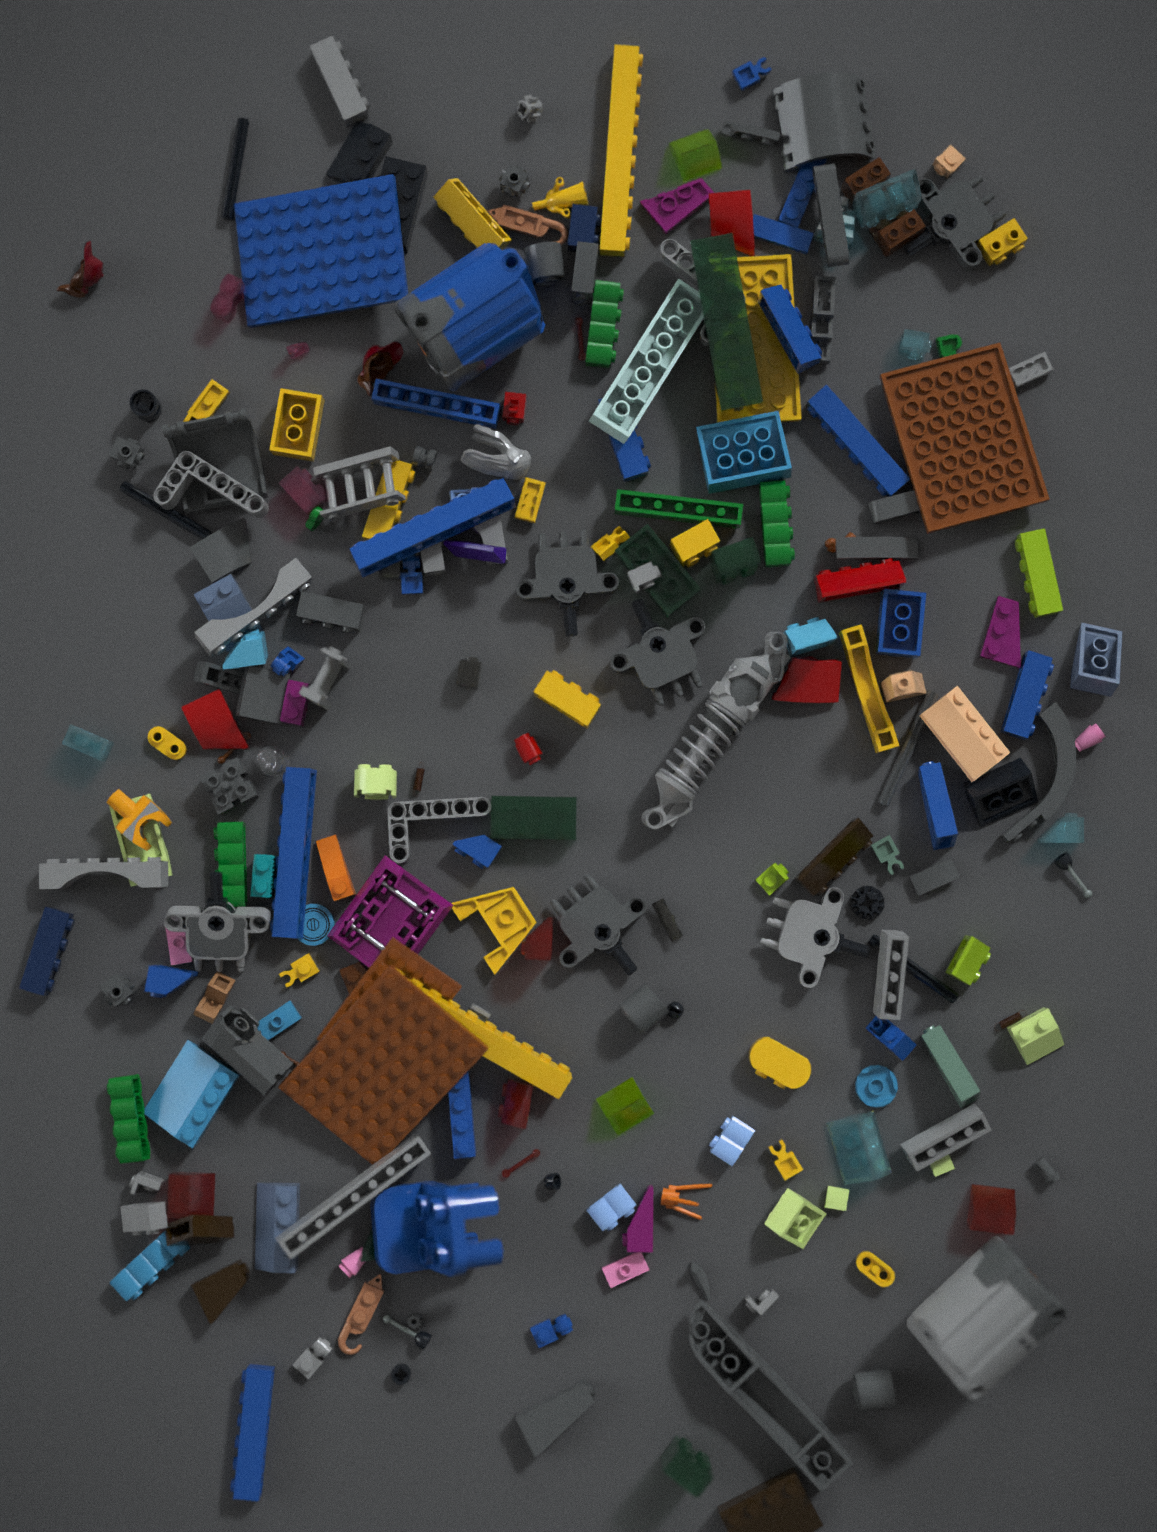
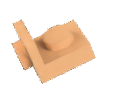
[932,145,966,179]

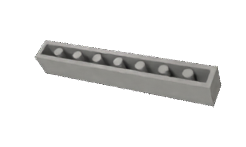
[275,1134,431,1259]

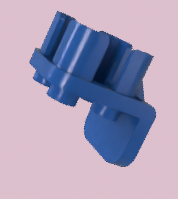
[370,1181,503,1277]

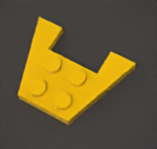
[451,887,537,975]

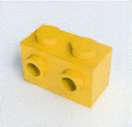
[976,218,1028,266]

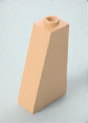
[880,671,927,703]

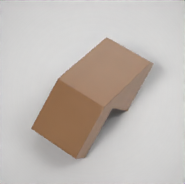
[194,971,236,1024]

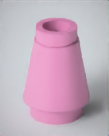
[1075,723,1106,752]
[338,1246,370,1278]

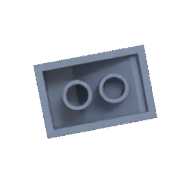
[194,574,264,652]
[1070,623,1122,697]

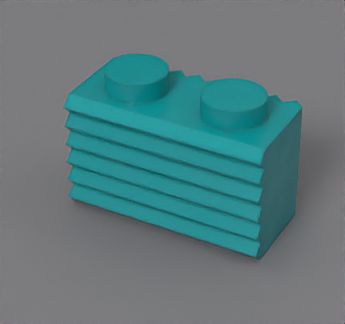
[251,854,277,898]

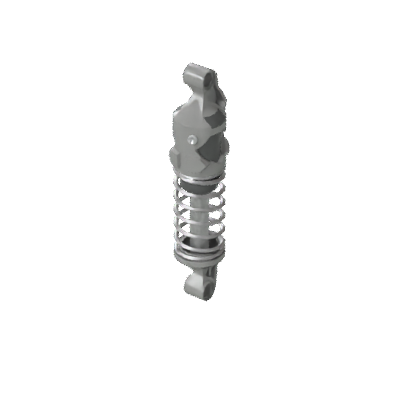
[641,632,790,829]

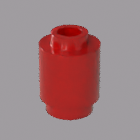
[514,732,543,765]

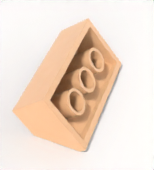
[919,686,1010,782]

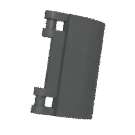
[772,72,875,172]
[162,408,268,514]

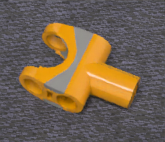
[106,789,172,851]

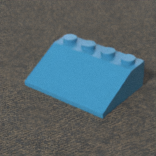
[696,411,792,494]
[145,1040,241,1148]

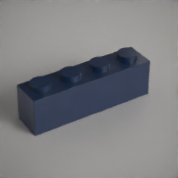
[19,907,75,996]

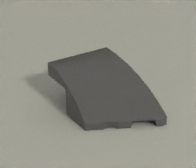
[189,517,251,583]

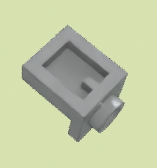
[129,1171,165,1195]
[745,1288,779,1315]

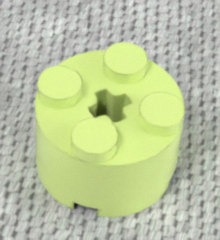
[354,764,397,800]

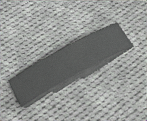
[810,276,836,364]
[835,537,918,561]

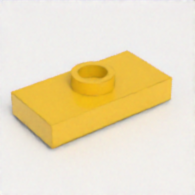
[515,477,546,524]

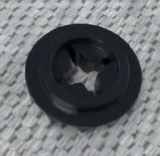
[851,886,885,920]

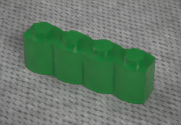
[585,280,624,368]
[759,480,795,568]
[214,822,248,907]
[107,1074,150,1164]

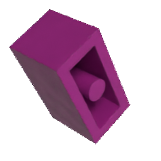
[280,680,310,727]

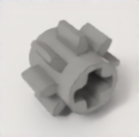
[517,95,543,123]

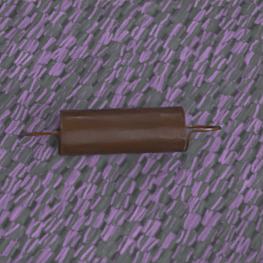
[413,762,425,797]
[994,1010,1027,1031]

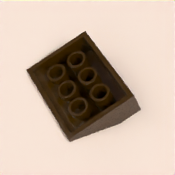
[717,1467,824,1532]

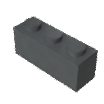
[296,591,365,634]

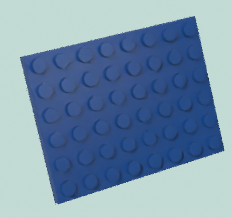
[234,174,408,328]

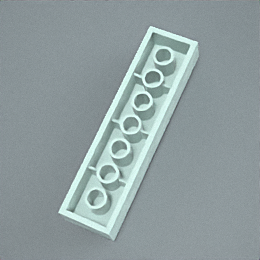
[589,278,714,444]

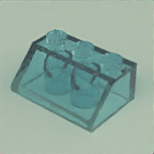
[852,169,922,228]
[826,1111,892,1185]

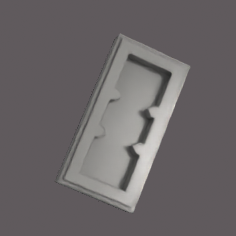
[1009,352,1054,389]

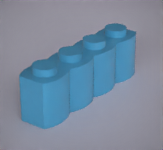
[109,1230,191,1302]

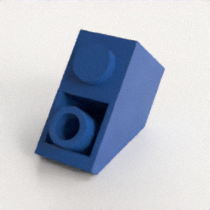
[452,835,502,869]
[866,1016,917,1061]

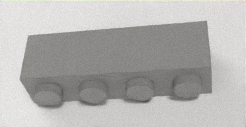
[310,36,370,127]
[873,930,909,1020]
[900,1103,991,1172]

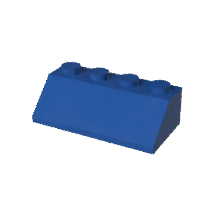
[757,285,822,374]

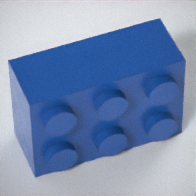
[875,589,926,659]

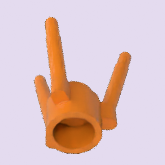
[660,1184,712,1220]

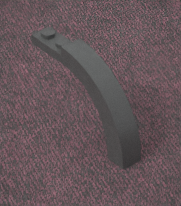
[1000,702,1076,842]

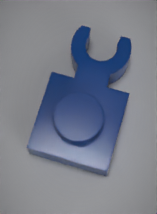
[732,57,771,91]

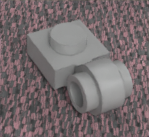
[293,1337,332,1379]

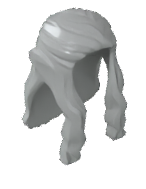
[461,424,531,480]

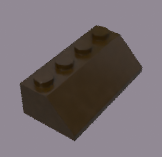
[794,817,873,896]

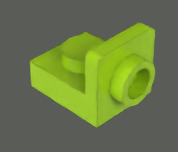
[755,863,789,896]

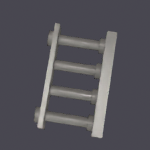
[313,446,406,521]
[299,647,351,710]

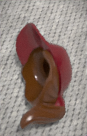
[56,241,104,298]
[357,341,403,396]

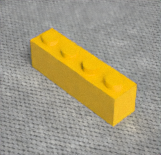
[433,178,512,250]
[362,460,416,540]

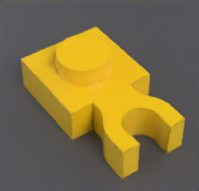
[591,526,630,561]
[279,953,320,988]
[768,1139,803,1180]

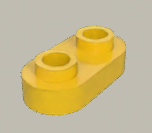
[148,726,187,760]
[856,1251,895,1287]

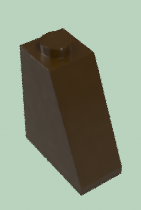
[165,1215,235,1246]
[191,1259,250,1324]

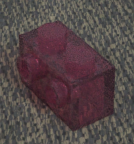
[279,466,328,516]

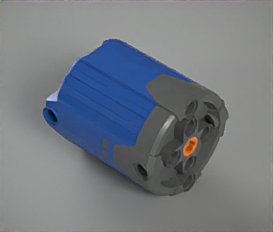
[394,243,545,391]

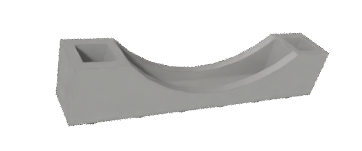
[195,558,312,657]
[39,857,168,889]

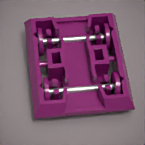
[327,855,454,967]

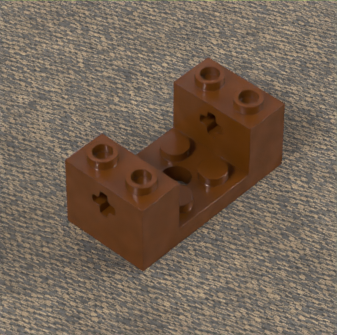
[841,157,926,258]

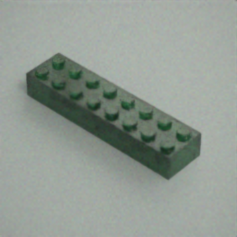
[690,233,763,412]

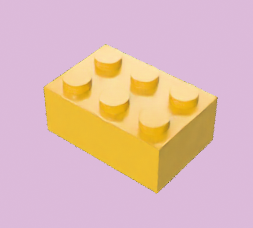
[269,388,325,462]
[533,670,601,729]

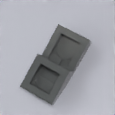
[910,858,960,895]

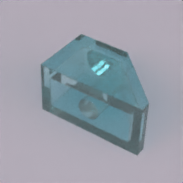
[1037,813,1084,843]

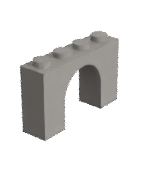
[421,515,508,576]

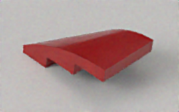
[708,190,755,257]
[772,656,842,703]
[181,689,249,750]

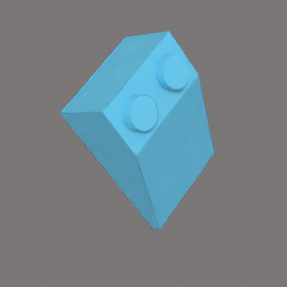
[783,617,837,657]

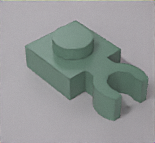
[870,835,904,875]

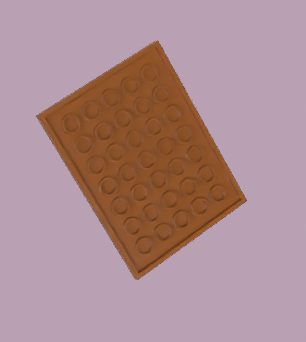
[879,343,1050,534]
[278,964,489,1165]

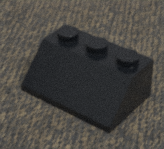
[326,121,393,184]
[963,758,1038,827]

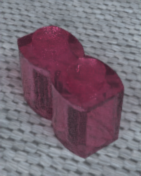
[211,273,245,323]

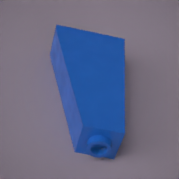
[918,761,958,850]

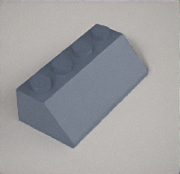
[255,1182,300,1273]

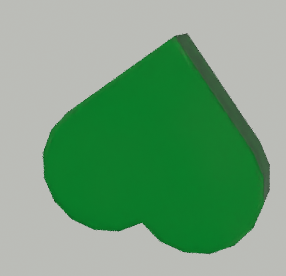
[936,334,962,358]
[305,506,324,531]

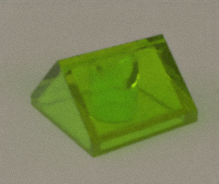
[669,129,722,182]
[596,1077,654,1135]

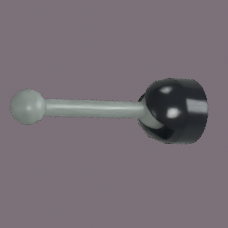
[1053,852,1092,898]
[383,1315,432,1350]

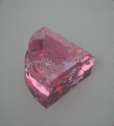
[286,342,310,359]

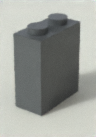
[571,241,599,306]
[235,664,290,724]

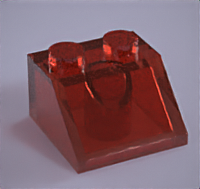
[521,917,553,960]
[498,1079,533,1129]
[167,1172,216,1218]
[967,1184,1016,1235]

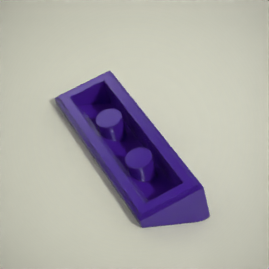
[444,540,507,564]

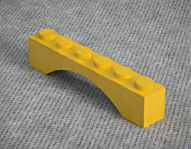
[839,624,899,753]

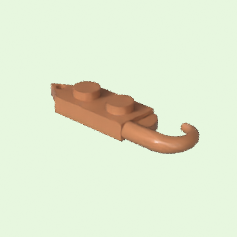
[488,204,568,245]
[338,1274,385,1355]

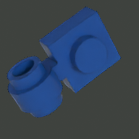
[401,554,423,595]
[270,646,305,677]
[530,1314,573,1348]

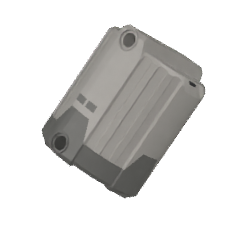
[907,1236,1068,1400]

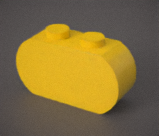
[749,1037,811,1090]

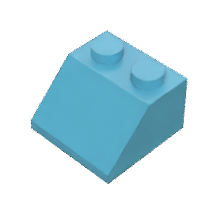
[222,629,268,670]

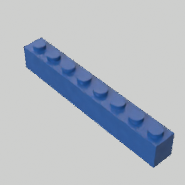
[349,478,516,578]
[270,767,317,939]

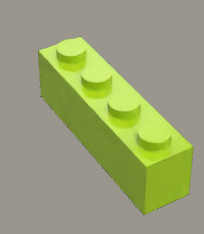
[1015,528,1063,618]

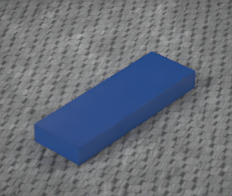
[753,214,814,255]

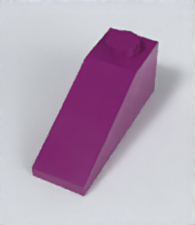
[623,1185,653,1252]

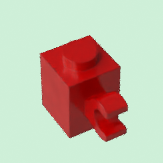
[502,392,527,425]

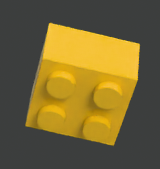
[669,519,720,568]

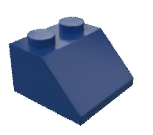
[145,965,198,998]

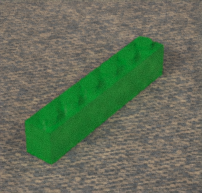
[614,489,743,529]

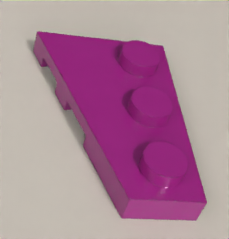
[640,178,714,235]
[979,596,1021,669]

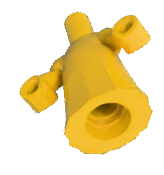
[532,177,588,218]

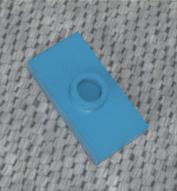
[257,1000,302,1040]

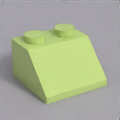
[1006,1007,1064,1065]
[764,1188,827,1249]

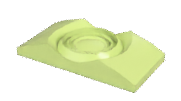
[109,794,172,887]

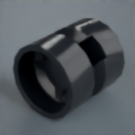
[129,389,162,422]

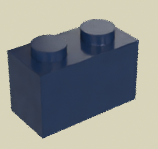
[568,204,601,252]

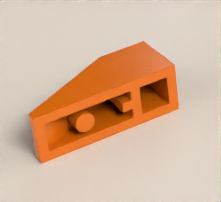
[316,834,356,901]

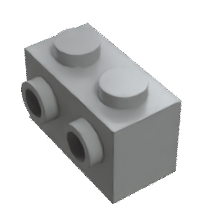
[121,1201,168,1236]

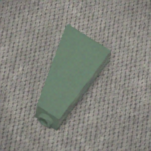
[921,1025,980,1109]

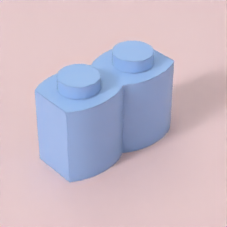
[709,1115,755,1166]
[587,1183,636,1231]

